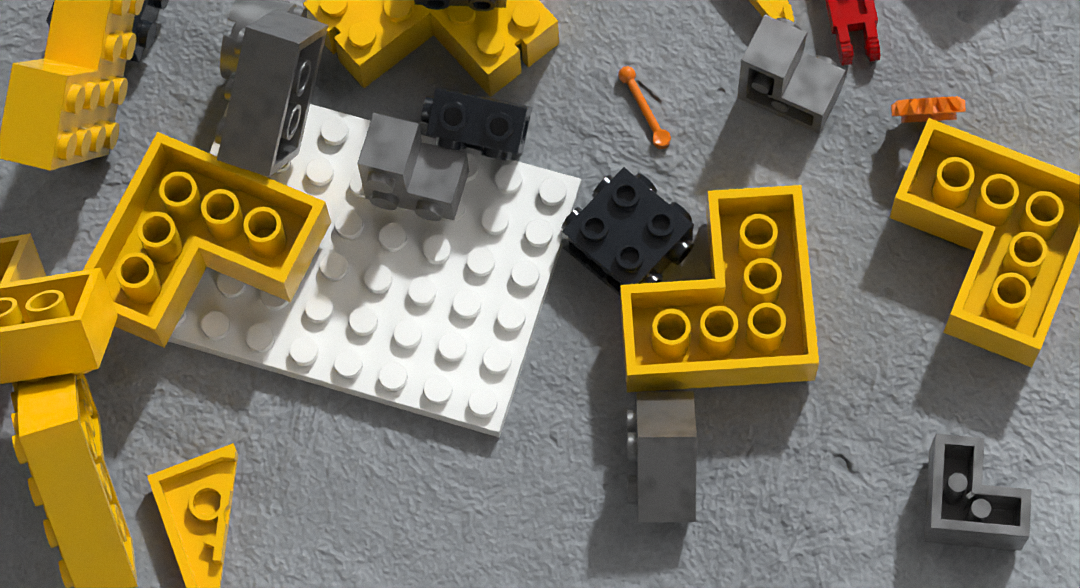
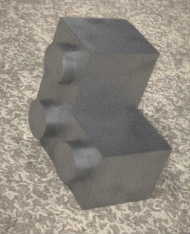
[737,14,846,134]
[357,113,469,221]
[627,391,697,522]
[924,434,1032,551]

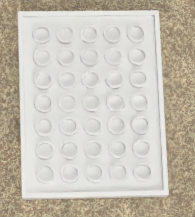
[168,103,582,438]

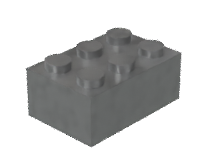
[215,9,328,177]

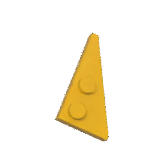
[147,443,238,588]

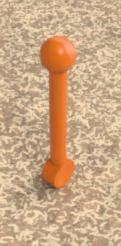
[618,66,671,149]

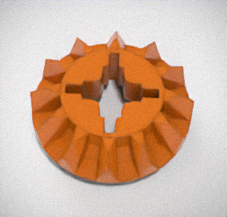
[891,96,966,123]

